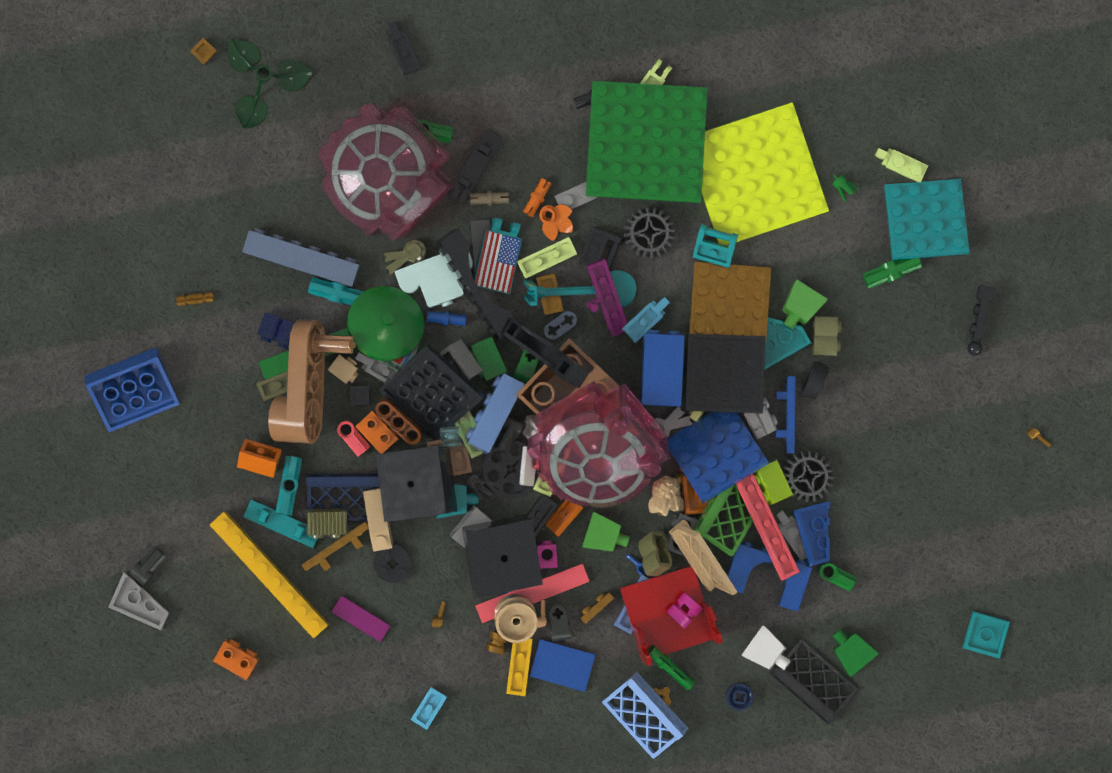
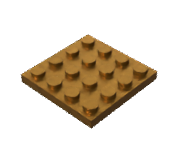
[689,262,771,344]

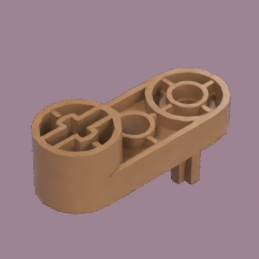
[268,319,356,444]

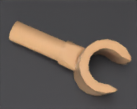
[537,600,547,628]

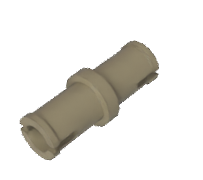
[470,191,509,206]

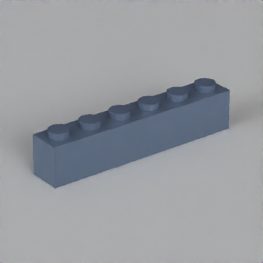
[242,228,360,287]

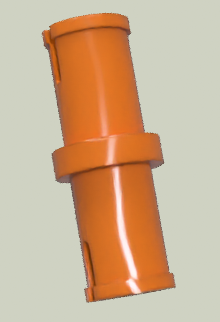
[522,178,552,217]

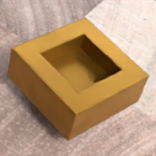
[190,38,218,65]

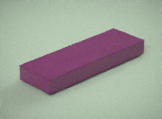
[332,596,391,642]

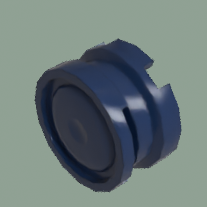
[726,683,753,711]

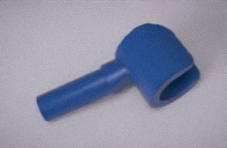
[626,554,646,575]

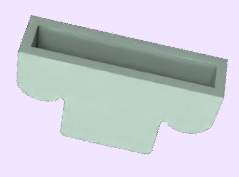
[394,253,473,308]

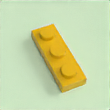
[506,638,533,696]

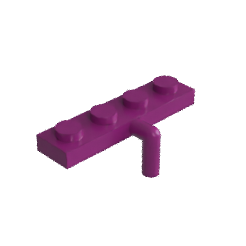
[586,258,627,337]

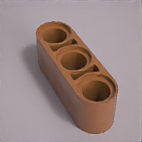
[376,397,423,445]

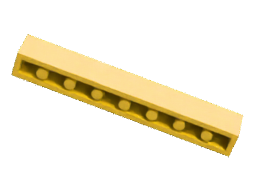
[210,511,329,639]

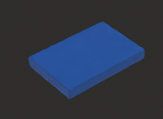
[530,639,595,692]

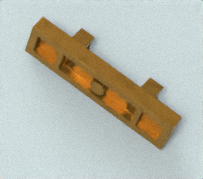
[302,521,369,571]

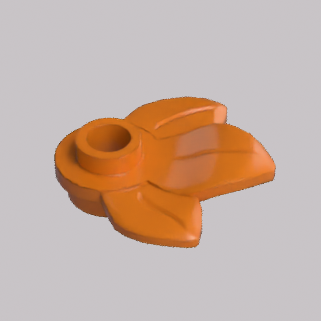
[539,204,573,241]

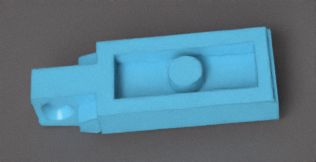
[622,297,670,343]

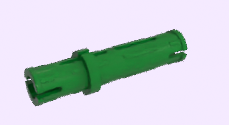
[647,645,695,690]

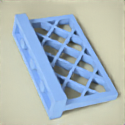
[602,672,688,759]

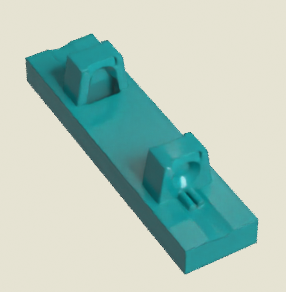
[243,499,318,548]

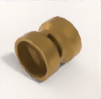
[485,631,507,655]

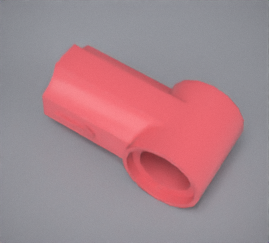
[337,420,371,457]

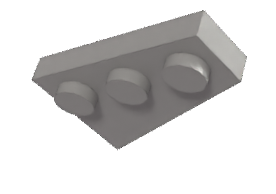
[109,572,170,630]

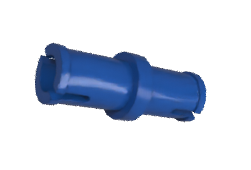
[427,311,466,326]

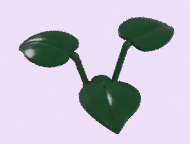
[228,39,312,129]

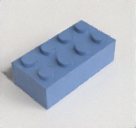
[465,374,524,454]

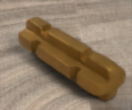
[176,292,214,306]

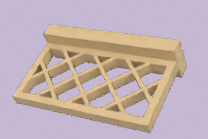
[669,520,737,595]

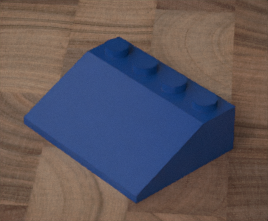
[85,347,180,432]

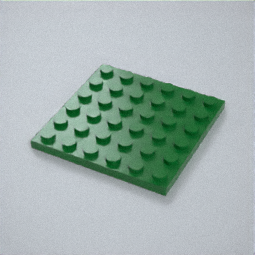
[586,81,707,203]

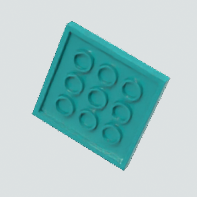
[884,179,969,260]

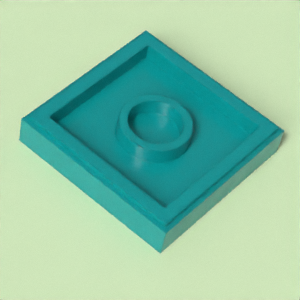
[962,611,1010,659]

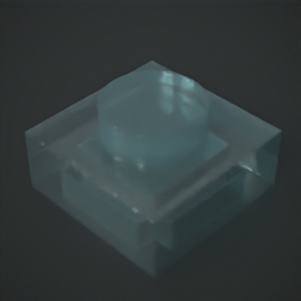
[440,426,461,447]

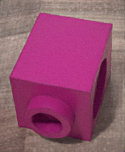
[537,540,558,569]

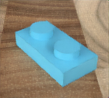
[411,687,447,730]

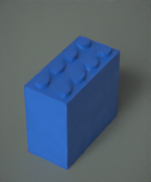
[639,330,684,407]

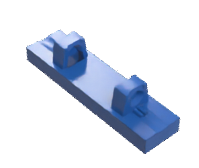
[775,376,795,453]

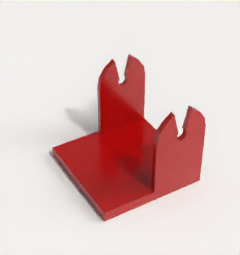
[620,566,722,666]

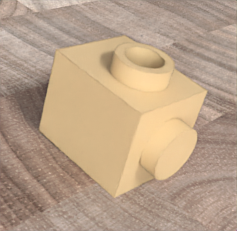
[328,355,359,384]

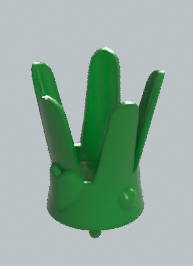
[832,174,860,202]

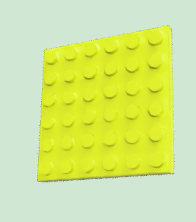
[702,102,829,246]

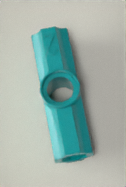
[308,277,364,305]
[275,456,302,516]

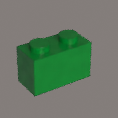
[470,337,508,381]

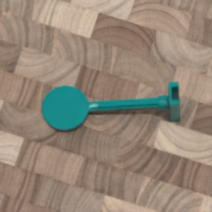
[524,270,637,307]

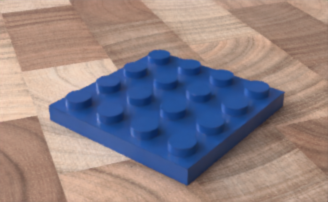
[664,412,769,503]

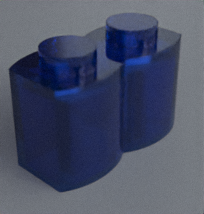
[257,312,294,350]

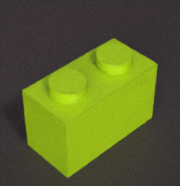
[753,460,793,506]

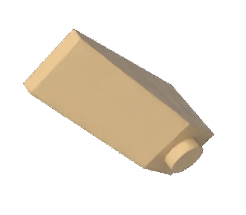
[363,488,393,552]

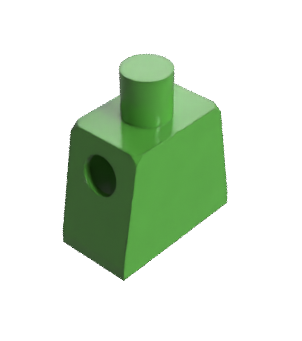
[782,280,827,329]
[582,512,630,551]

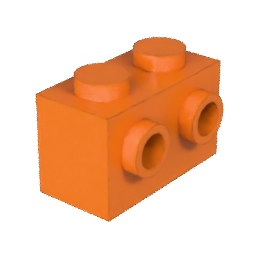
[355,411,399,454]
[237,439,282,478]
[213,639,259,680]

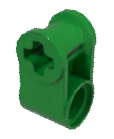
[513,350,539,384]

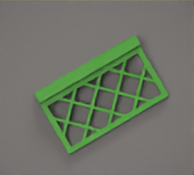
[693,484,753,556]

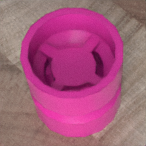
[667,592,703,629]

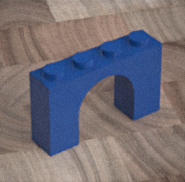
[727,541,812,612]

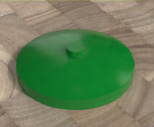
[347,286,424,361]

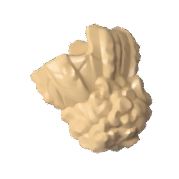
[648,476,685,516]

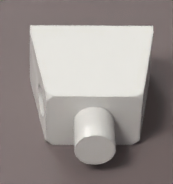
[742,626,791,670]

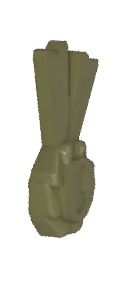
[384,239,427,275]

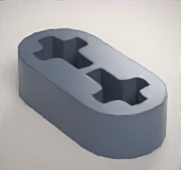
[544,311,577,340]

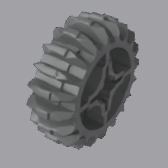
[624,207,675,259]
[783,450,834,502]

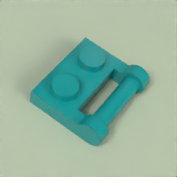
[693,224,739,268]

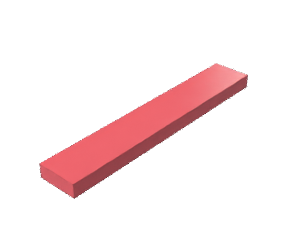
[736,474,800,581]
[475,563,590,623]

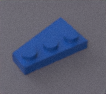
[794,501,830,566]

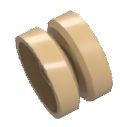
[494,594,538,643]

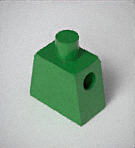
[832,629,878,677]

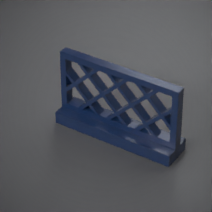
[306,473,380,521]

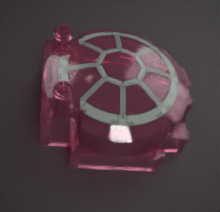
[318,103,455,241]
[527,381,669,508]

